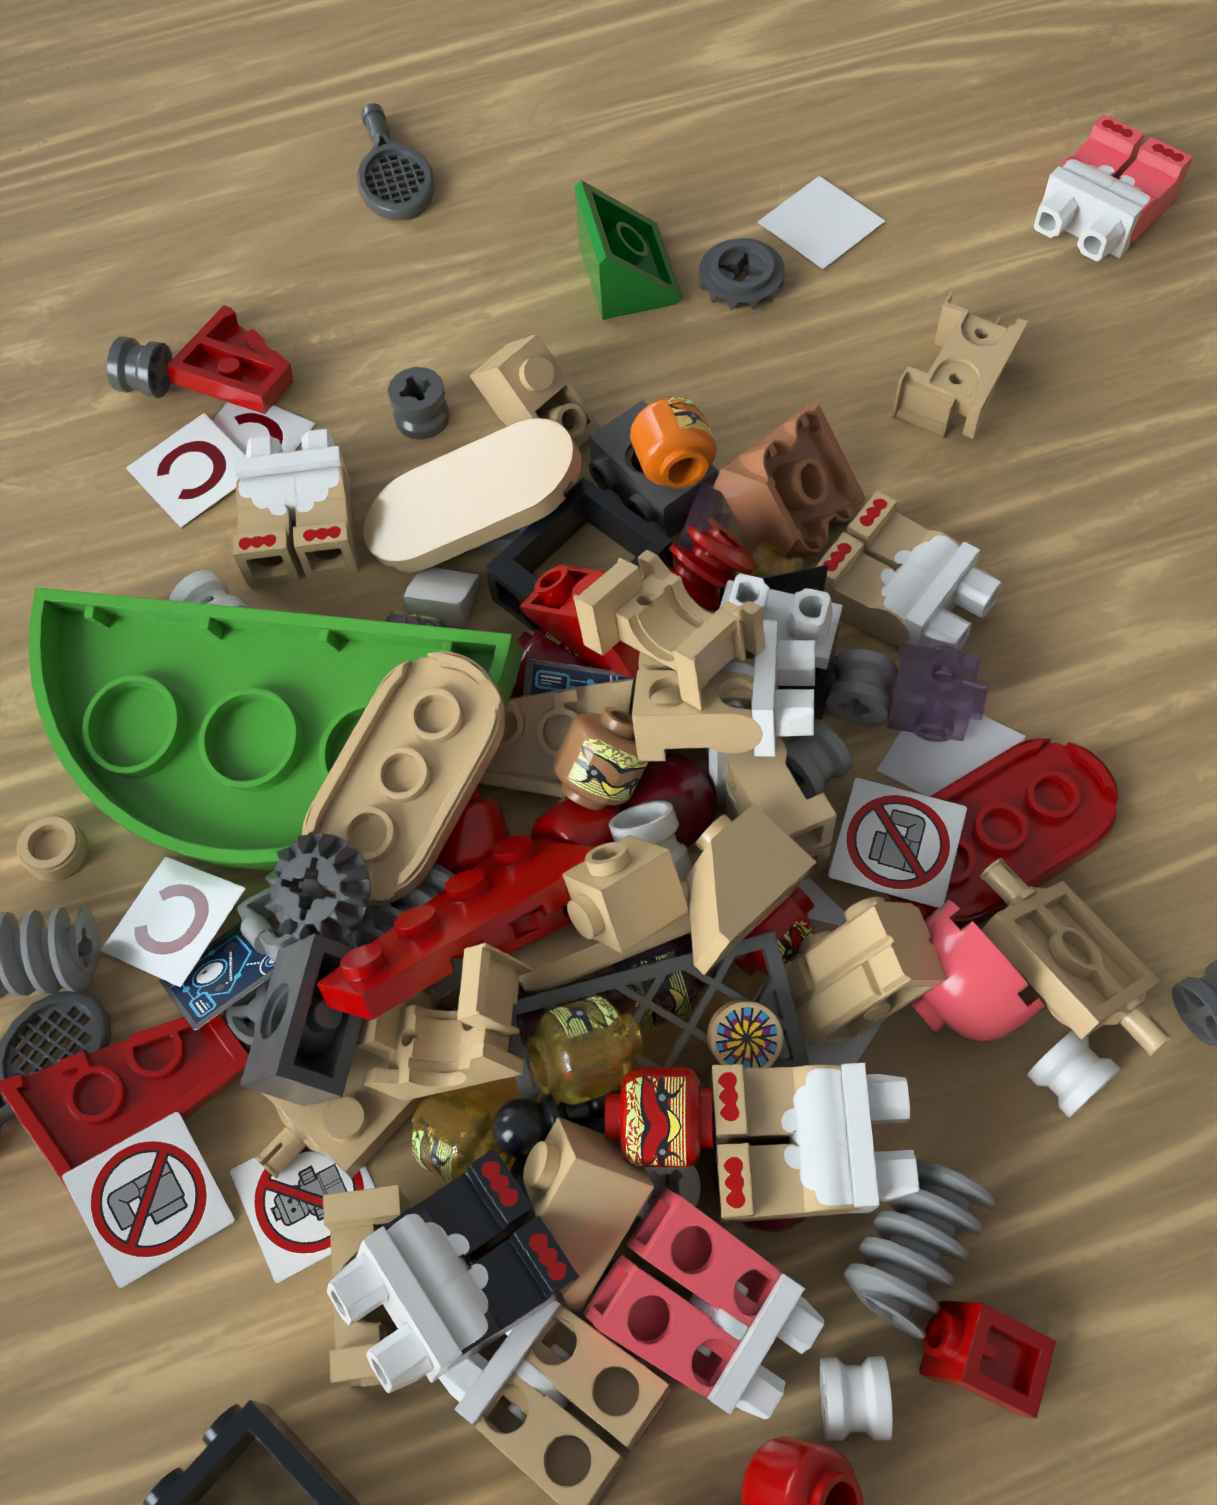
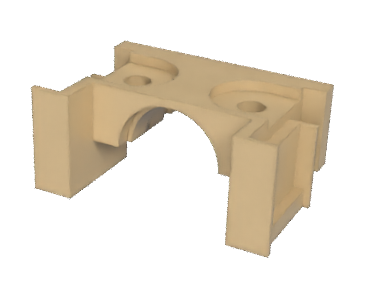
[891,291,1029,439]
[573,550,766,711]
[356,943,534,1101]
[323,1185,422,1388]

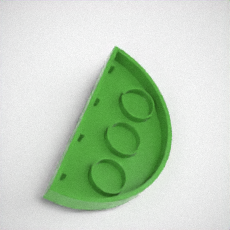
[29,587,524,871]

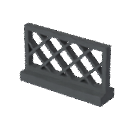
[508,930,810,1134]

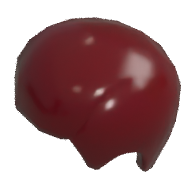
[617,753,717,848]

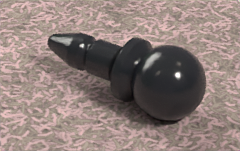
[492,1088,621,1159]

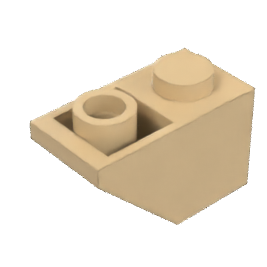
[469,334,601,448]

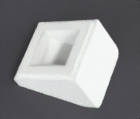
[403,567,480,628]

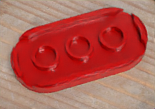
[888,738,1119,929]

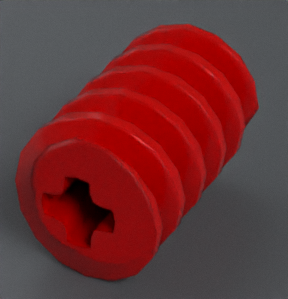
[641,516,757,611]

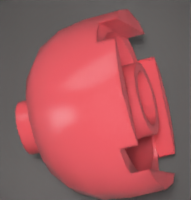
[910,900,1045,1043]

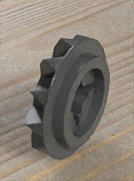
[699,238,785,310]
[264,833,371,942]

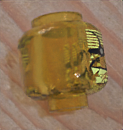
[527,996,643,1105]
[412,1086,516,1183]

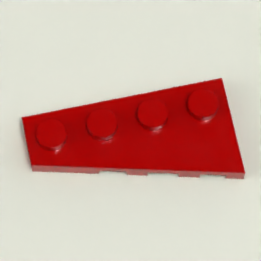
[317,835,595,1020]

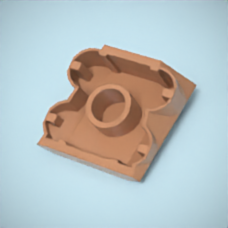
[712,402,865,570]

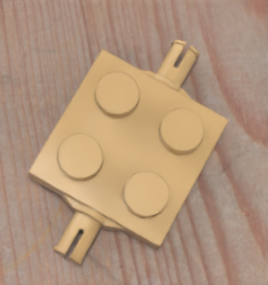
[980,858,1173,1056]
[254,987,443,1179]

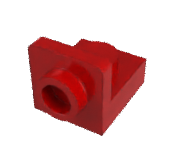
[919,1301,1056,1419]

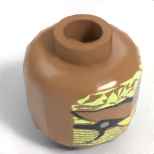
[553,707,649,810]

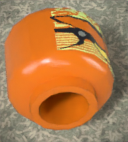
[630,396,717,489]

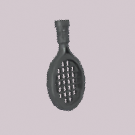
[357,103,435,220]
[0,991,112,1133]

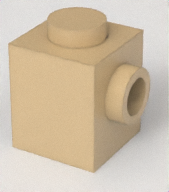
[562,835,689,953]

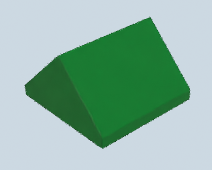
[574,180,683,320]

